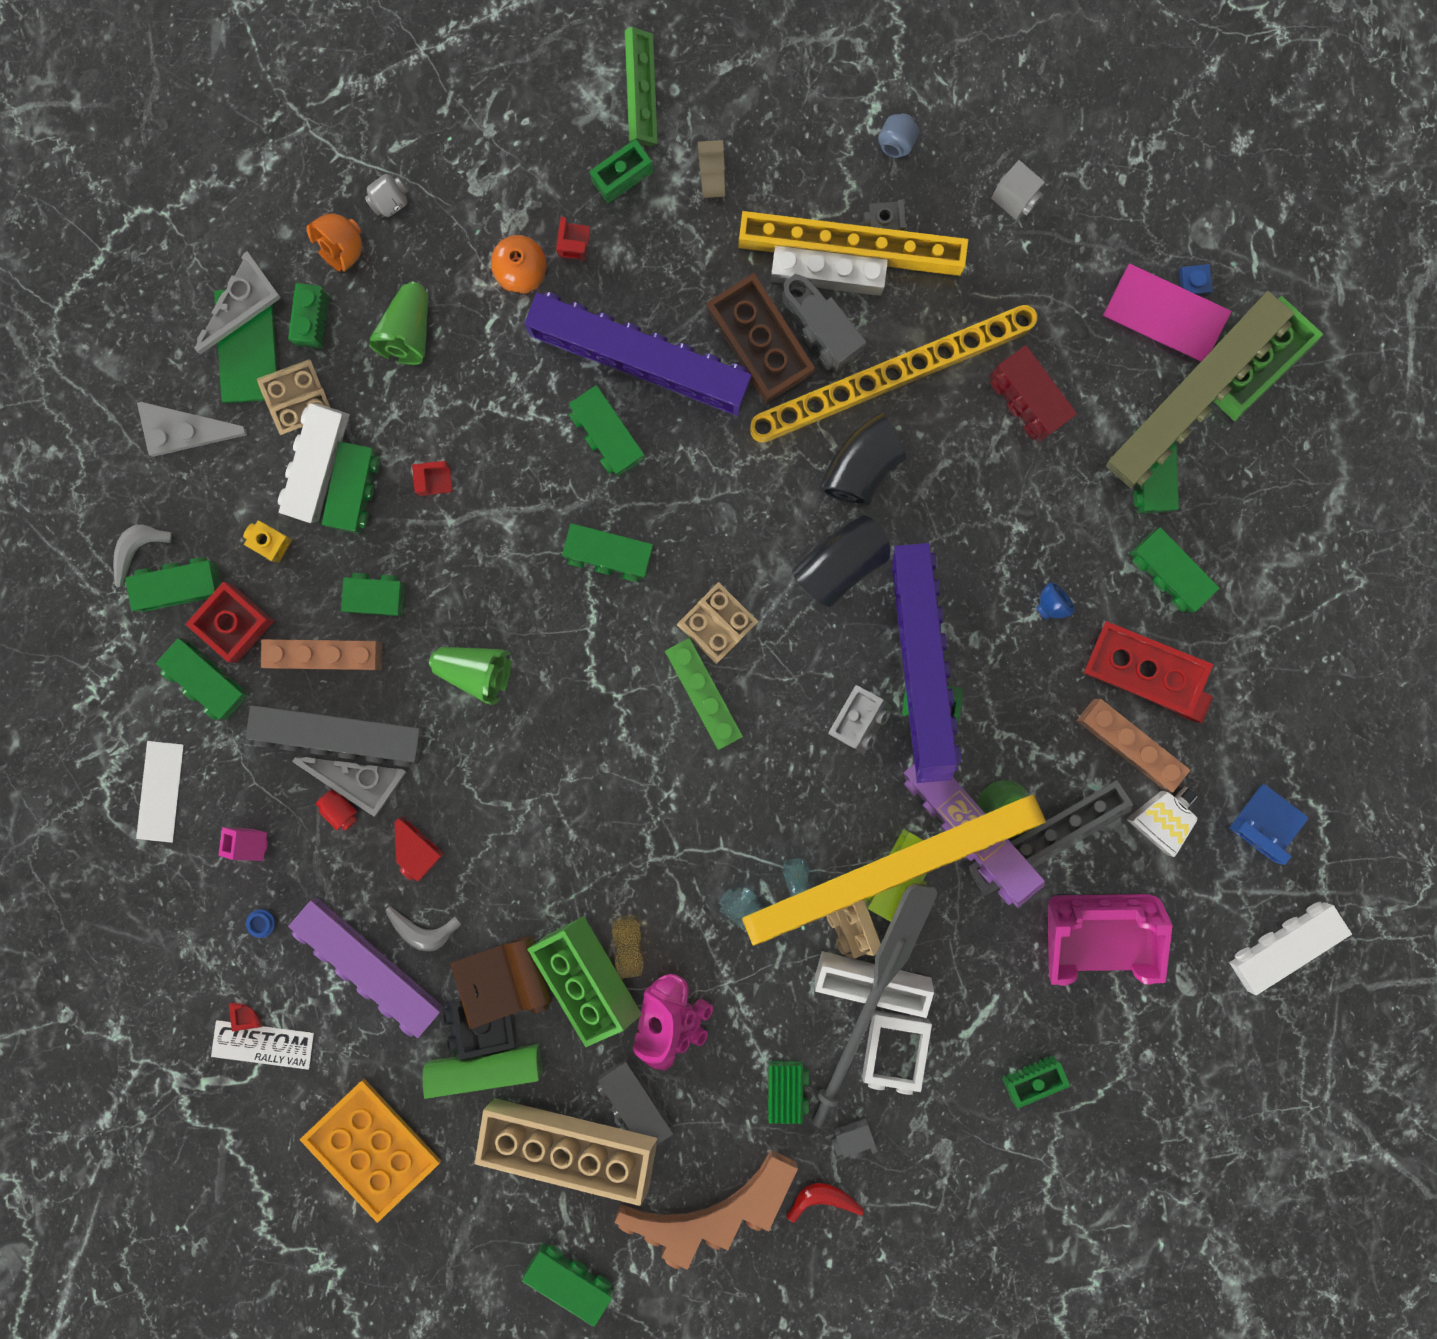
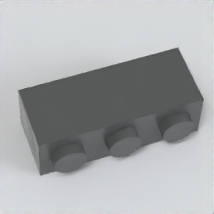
[597,1056,674,1145]

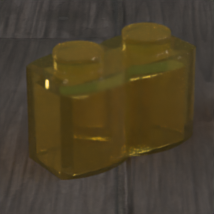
[612,915,645,978]

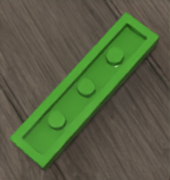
[625,27,658,147]
[665,638,743,750]

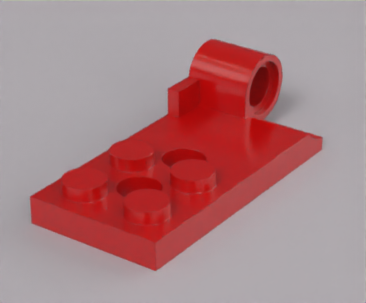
[1083,621,1214,724]

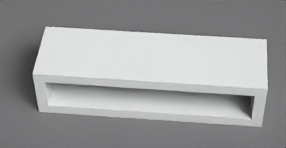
[771,246,888,296]
[278,403,350,523]
[1229,902,1352,995]
[815,951,934,1018]

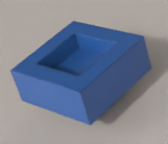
[1179,264,1213,296]

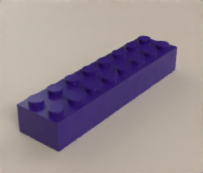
[524,292,751,416]
[892,543,961,783]

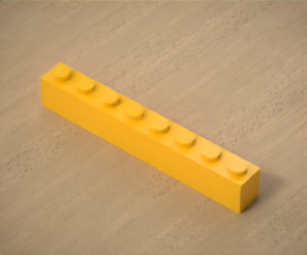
[739,211,968,276]

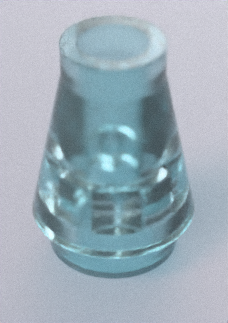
[781,859,809,897]

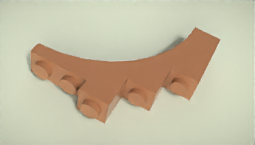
[615,1150,798,1270]

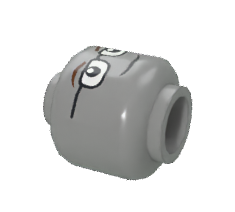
[365,174,409,217]

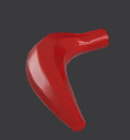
[786,1183,864,1223]

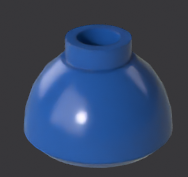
[1036,582,1075,620]

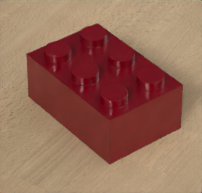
[989,345,1077,443]

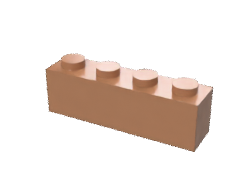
[261,639,382,670]
[1076,699,1190,792]

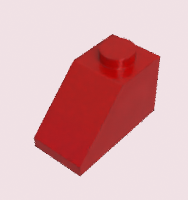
[394,816,445,882]

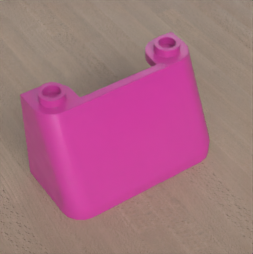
[1048,894,1172,986]

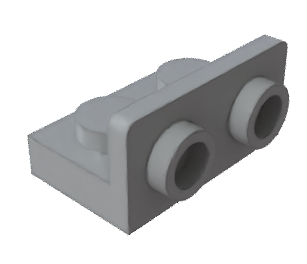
[828,685,891,754]

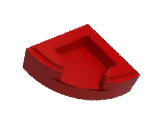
[229,1002,262,1032]

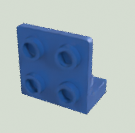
[1229,784,1308,865]

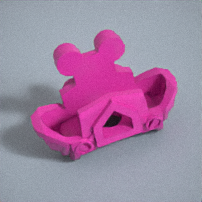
[633,974,713,1071]

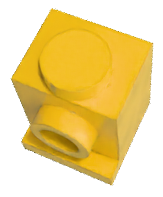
[243,520,293,564]

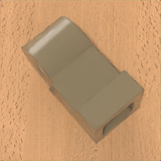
[698,140,725,198]

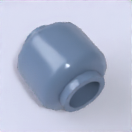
[878,113,919,158]

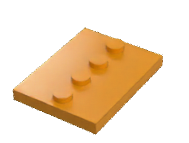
[299,1079,441,1223]

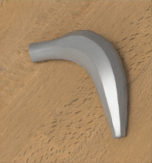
[113,525,172,587]
[385,906,462,951]

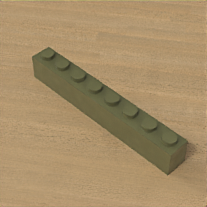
[1106,291,1294,489]

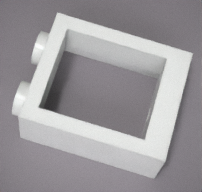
[862,1010,932,1095]

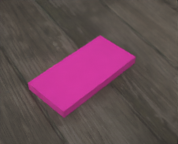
[1103,263,1232,362]

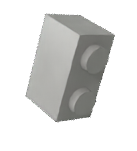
[991,160,1045,220]

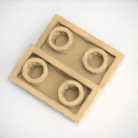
[256,359,330,435]
[677,582,759,664]
[827,900,881,959]

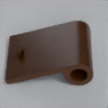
[450,935,553,1029]

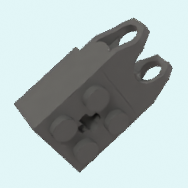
[782,274,866,374]

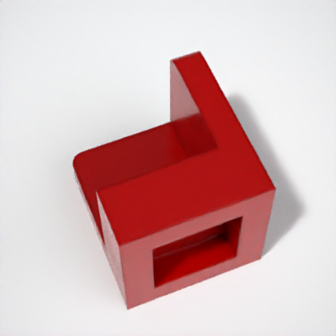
[556,217,590,260]
[412,461,453,496]

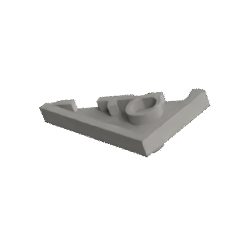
[194,251,281,354]
[137,402,248,457]
[292,756,407,817]

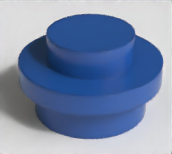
[246,909,275,938]

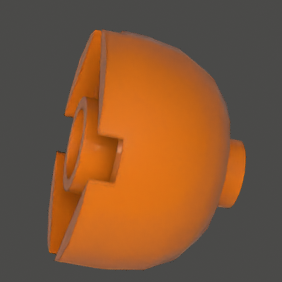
[307,213,362,272]
[491,235,547,294]

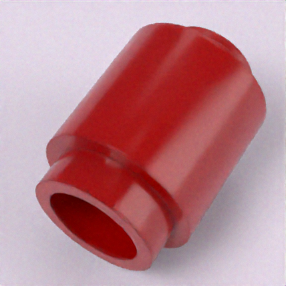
[316,789,358,831]

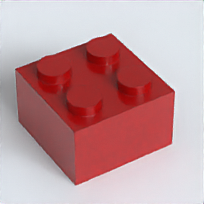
[185,582,275,663]

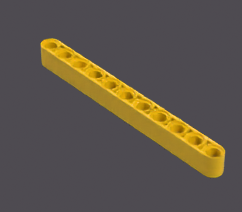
[750,305,1037,443]
[742,795,1046,946]

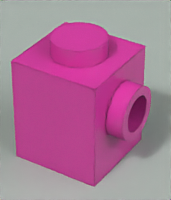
[218,827,267,861]

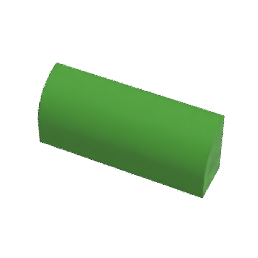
[423,1044,543,1099]

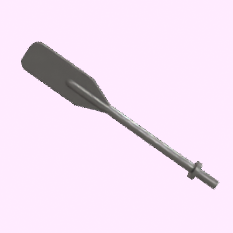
[812,883,937,1127]

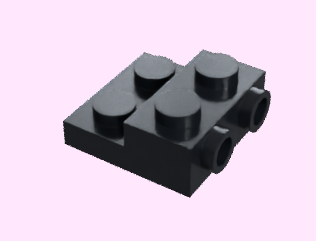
[442,996,515,1060]

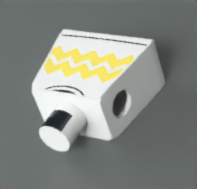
[1126,786,1198,857]

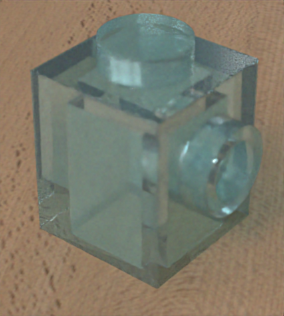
[719,886,764,932]

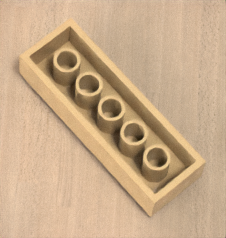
[475,1098,658,1206]

